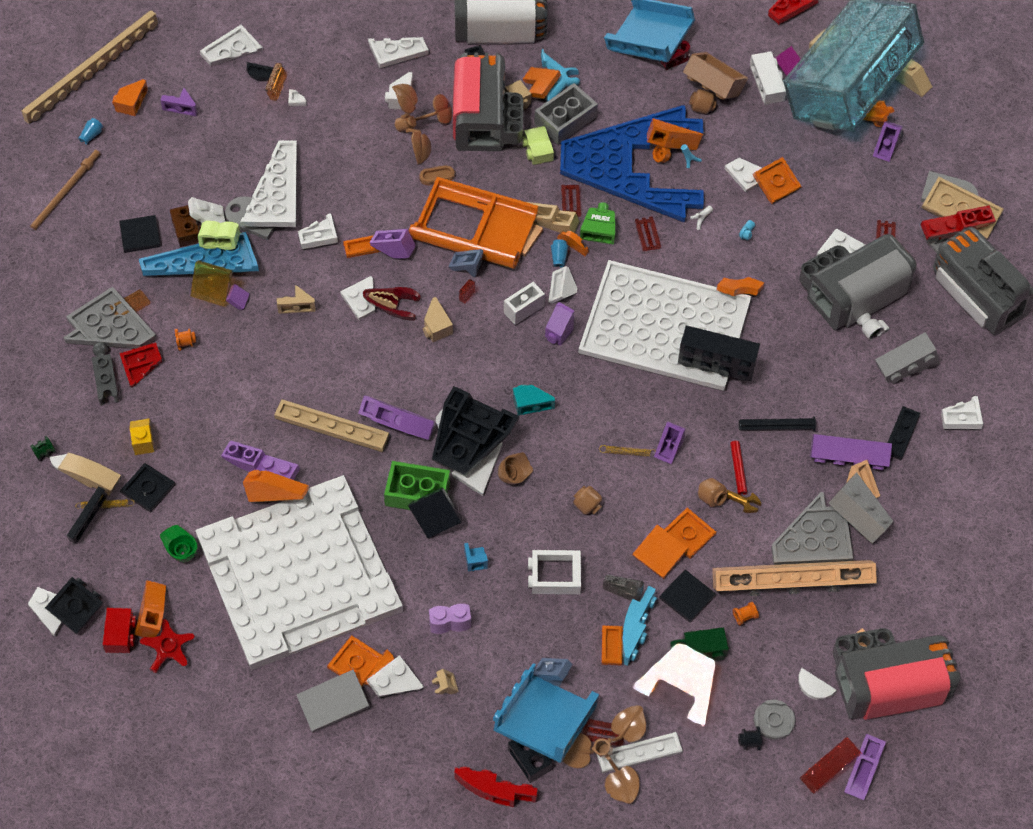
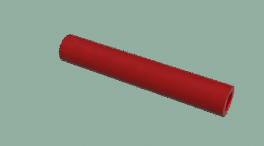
[730,441,747,495]

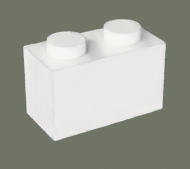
[504,282,545,325]

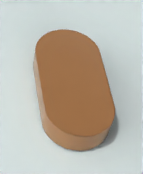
[419,165,455,185]

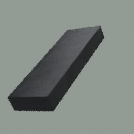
[887,406,920,460]
[67,486,107,544]

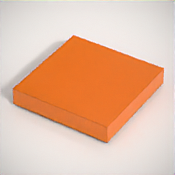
[752,157,802,204]
[664,508,717,559]
[632,525,689,579]
[327,635,382,688]

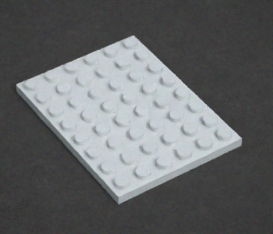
[578,260,751,391]

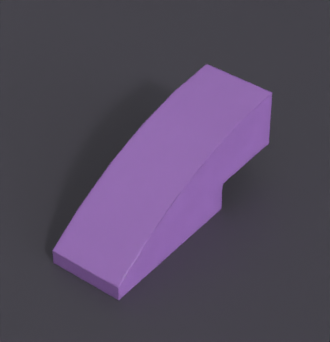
[844,734,886,800]

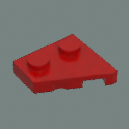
[119,342,162,387]

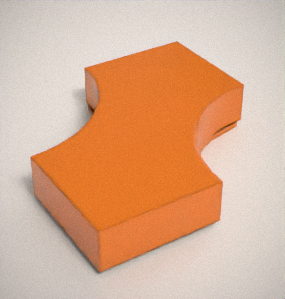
[717,277,765,296]

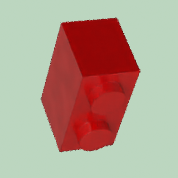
[103,608,137,653]

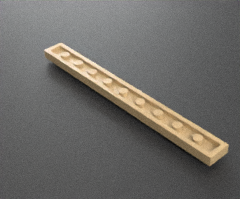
[21,10,158,124]

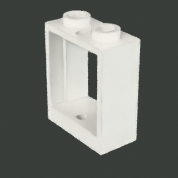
[528,550,581,594]

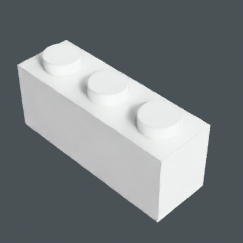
[750,52,788,105]

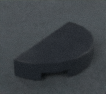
[246,62,281,82]

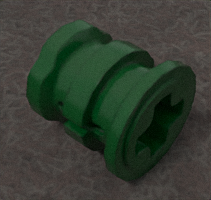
[30,436,56,461]

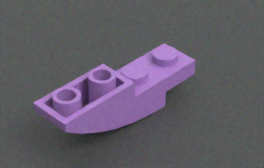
[358,395,436,440]
[221,440,300,480]

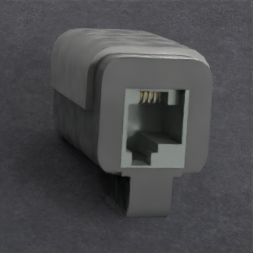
[799,234,917,330]

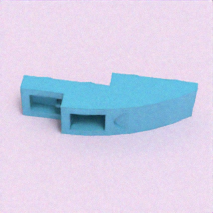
[622,586,657,666]

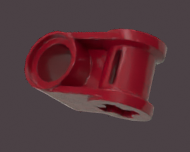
[660,40,690,70]

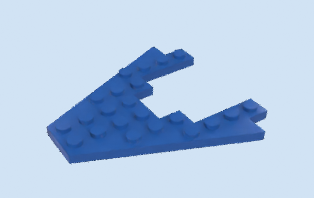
[560,105,704,222]

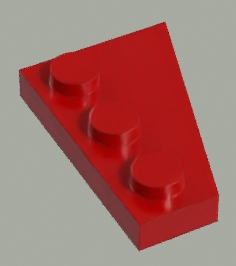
[768,0,819,24]

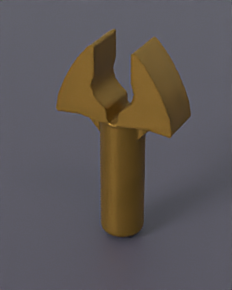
[727,490,761,513]

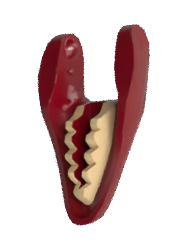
[363,287,421,321]

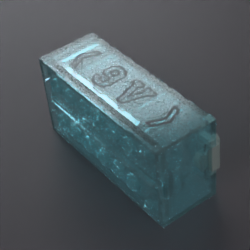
[783,0,924,132]

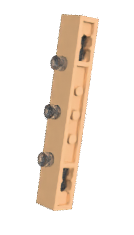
[712,560,876,596]

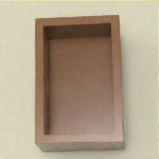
[683,52,748,99]

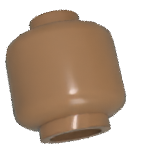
[689,89,716,115]
[698,478,727,507]
[573,486,602,515]

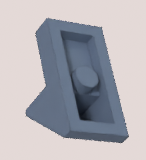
[449,249,483,277]
[534,658,573,687]

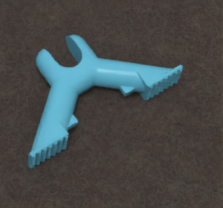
[541,49,580,102]

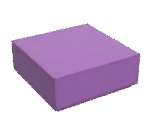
[226,284,249,310]

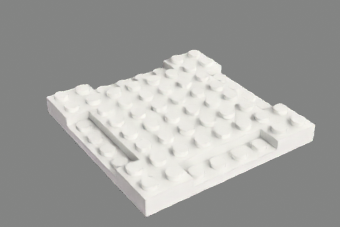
[195,475,403,670]

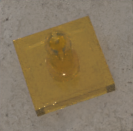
[191,260,232,307]

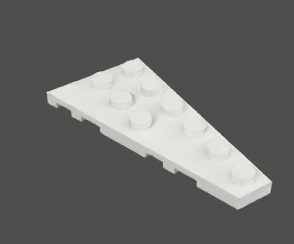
[240,140,297,227]

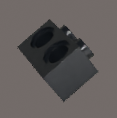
[508,740,553,783]

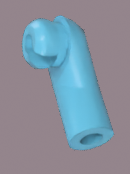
[739,220,755,240]

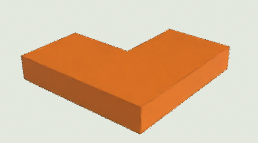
[523,67,561,99]

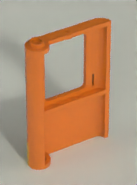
[409,177,538,269]

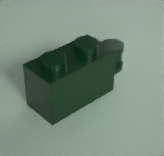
[670,627,729,664]

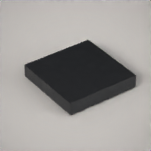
[119,215,161,253]
[120,463,176,513]
[408,487,462,538]
[659,569,716,623]

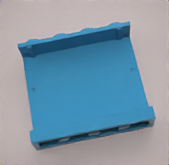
[604,0,695,62]
[493,663,599,763]

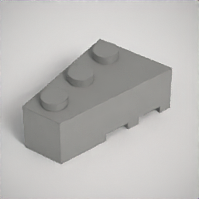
[875,332,940,384]
[828,472,893,543]

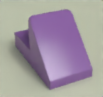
[160,88,197,116]

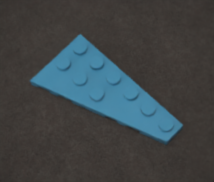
[139,232,259,276]

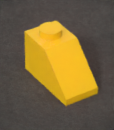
[130,418,154,455]

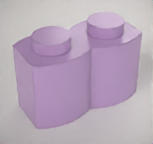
[429,604,471,634]

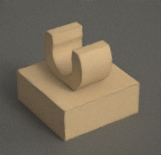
[432,669,459,694]

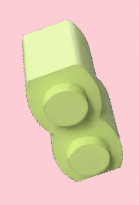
[522,126,554,165]
[198,221,240,250]

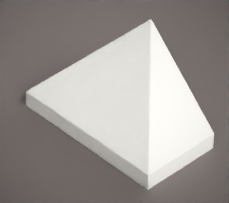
[548,266,577,303]

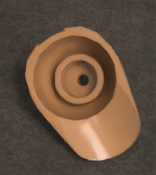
[498,452,533,484]

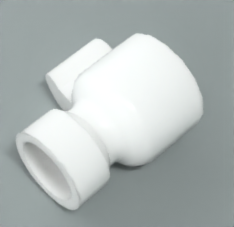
[857,313,890,341]

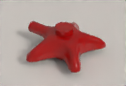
[140,619,195,673]

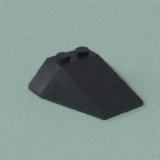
[432,386,520,476]

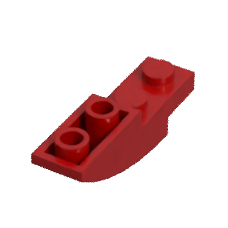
[920,205,996,240]
[454,767,537,807]

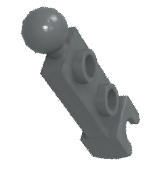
[92,343,119,406]

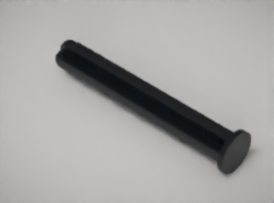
[738,416,816,432]

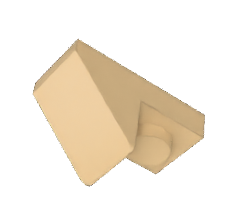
[277,285,316,314]

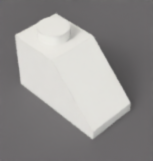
[385,72,413,109]

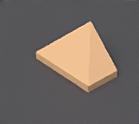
[846,460,880,498]

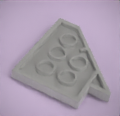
[64,287,157,348]
[771,492,853,565]

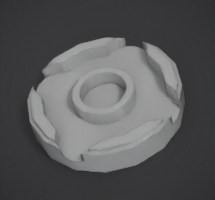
[753,700,795,740]

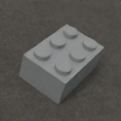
[534,83,598,145]

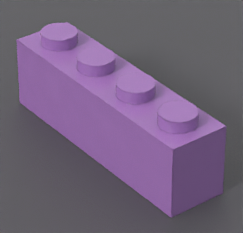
[810,434,892,470]

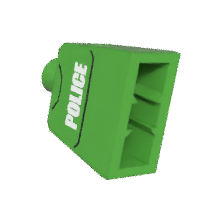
[580,202,615,245]

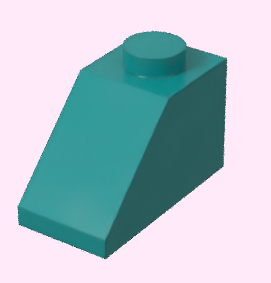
[513,384,555,416]

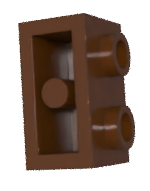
[170,205,201,247]

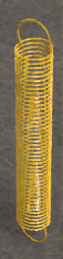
[599,445,651,457]
[76,500,134,509]

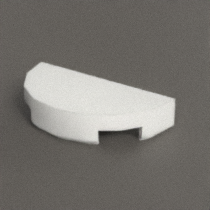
[798,668,836,700]

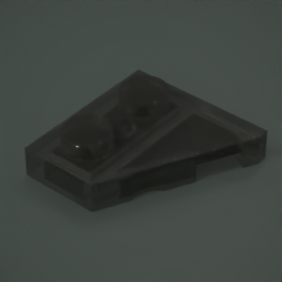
[602,574,645,602]

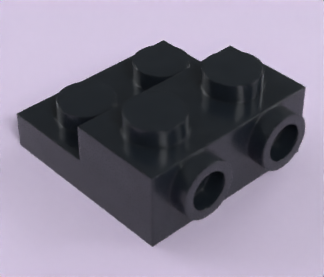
[45,577,103,634]

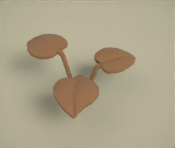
[392,84,452,165]
[562,706,646,804]

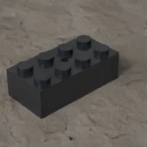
[678,325,760,381]

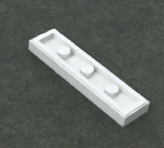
[596,732,682,774]

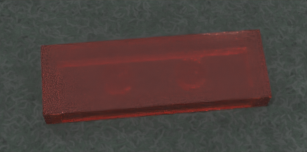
[799,737,862,794]

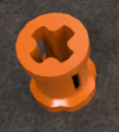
[732,602,759,626]

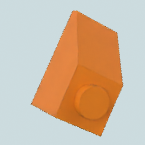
[112,79,148,116]

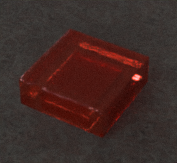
[459,279,475,304]

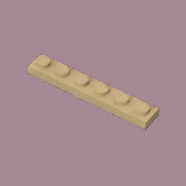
[274,399,389,452]

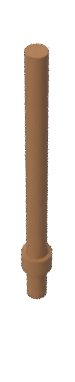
[30,149,101,230]

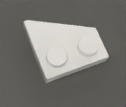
[188,197,225,223]
[298,214,338,249]
[340,276,375,321]
[941,396,983,429]
[28,587,63,636]
[366,655,423,697]

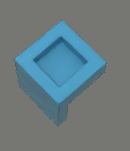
[464,543,488,572]

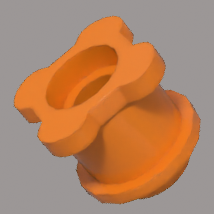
[175,329,196,351]

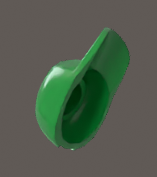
[160,525,197,562]

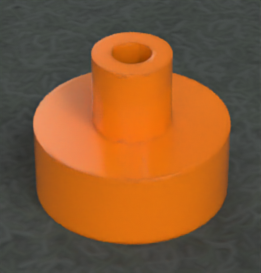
[653,145,671,163]

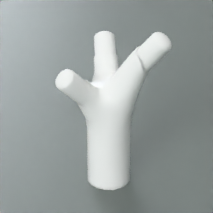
[690,206,713,230]

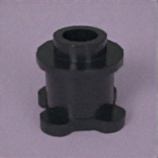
[738,726,762,751]

